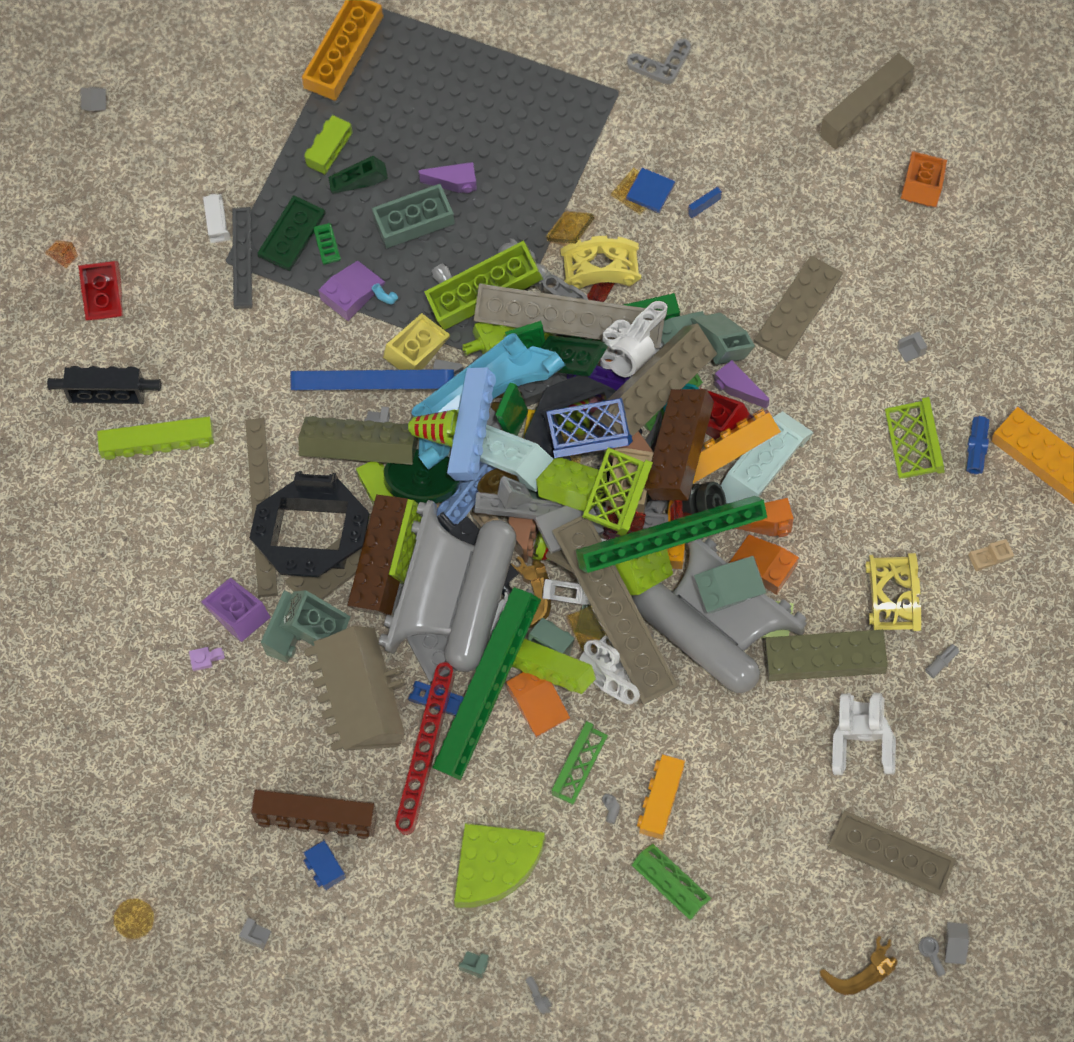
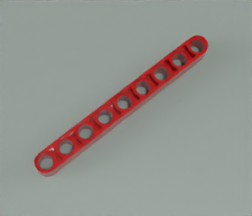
[395,662,455,835]

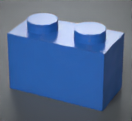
[303,840,346,891]

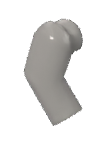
[602,794,620,824]

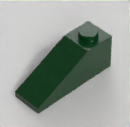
[328,155,388,194]

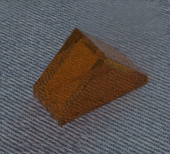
[45,240,78,269]

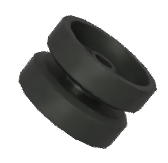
[682,482,726,517]

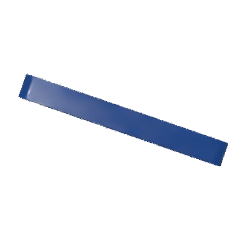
[290,369,454,390]

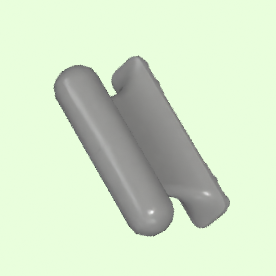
[379,500,517,672]
[632,538,807,693]

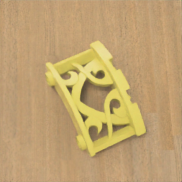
[560,236,641,289]
[865,553,921,631]

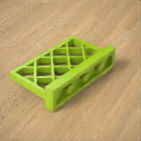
[885,397,945,479]
[582,448,653,536]
[389,499,422,584]

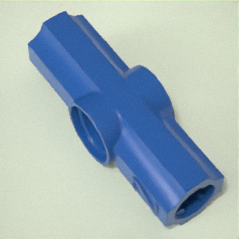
[966,416,990,475]

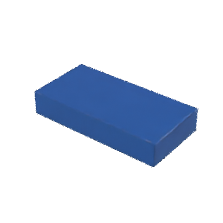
[688,187,722,218]

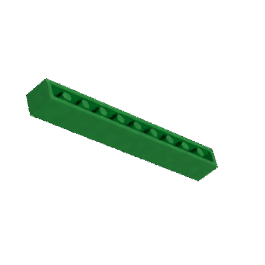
[575,495,767,573]
[433,587,542,781]

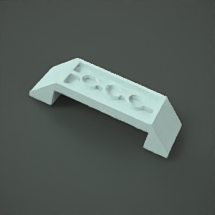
[721,411,813,504]
[447,424,554,492]

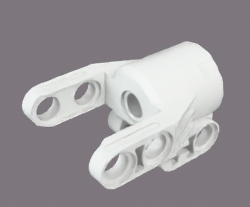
[600,301,667,377]
[579,635,640,704]
[832,693,896,775]

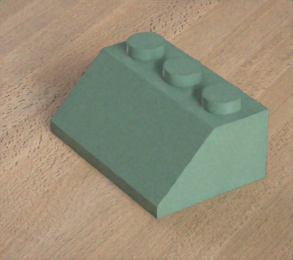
[261,590,301,663]

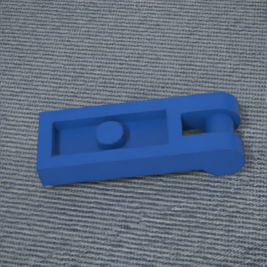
[408,681,464,717]

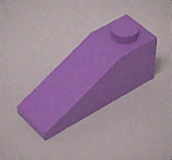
[419,162,477,193]
[714,360,770,408]

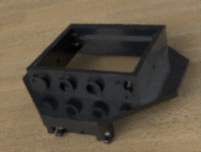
[524,375,642,481]
[249,471,370,577]

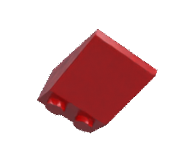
[78,261,123,321]
[700,388,751,440]

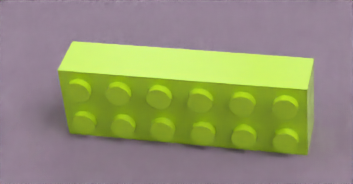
[424,240,543,330]

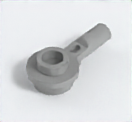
[918,937,946,977]
[525,976,552,1014]

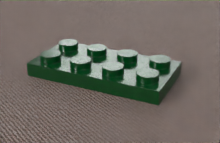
[257,195,326,271]
[541,336,608,376]

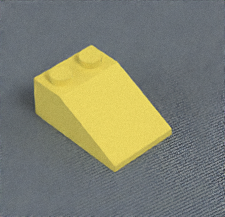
[383,313,450,370]

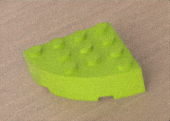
[454,824,545,908]

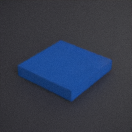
[626,167,675,213]

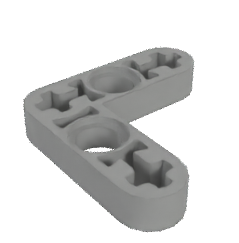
[627,39,691,84]

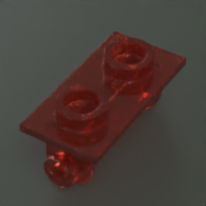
[587,282,615,302]

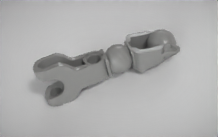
[497,238,588,300]

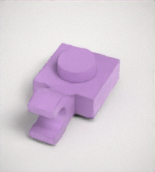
[189,647,225,671]

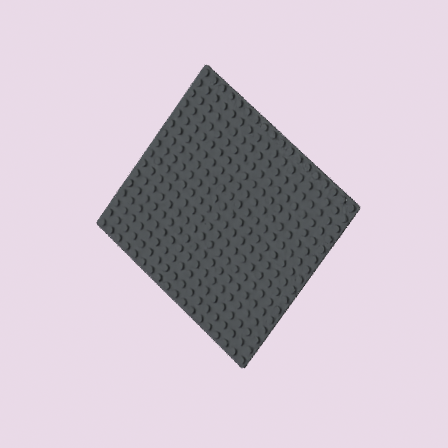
[226,8,619,356]

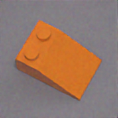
[901,151,947,207]
[735,498,794,537]
[729,535,799,595]
[506,672,570,737]

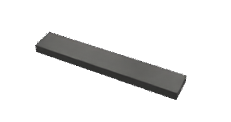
[232,207,253,309]

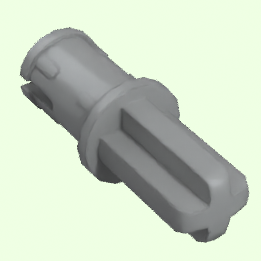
[925,644,959,678]

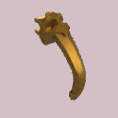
[511,556,551,628]
[820,936,898,995]

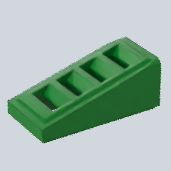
[313,223,341,265]

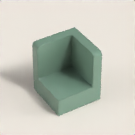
[459,951,490,979]

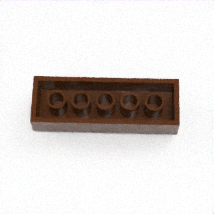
[644,389,714,501]
[347,494,410,616]
[251,790,377,839]

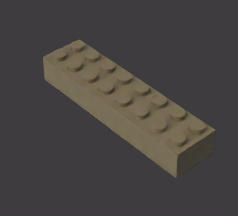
[591,323,717,436]

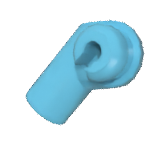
[372,283,398,305]

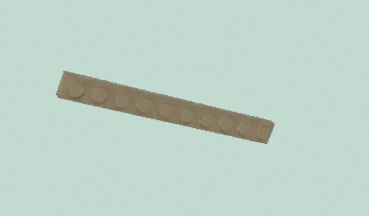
[245,418,278,597]

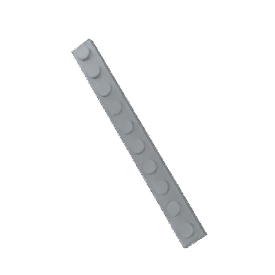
[474,492,668,531]

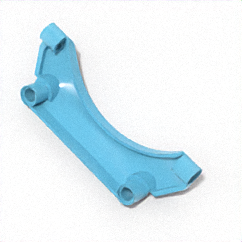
[411,333,565,470]

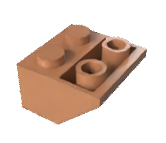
[508,517,537,563]

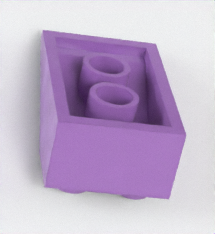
[319,261,385,321]
[201,577,271,642]

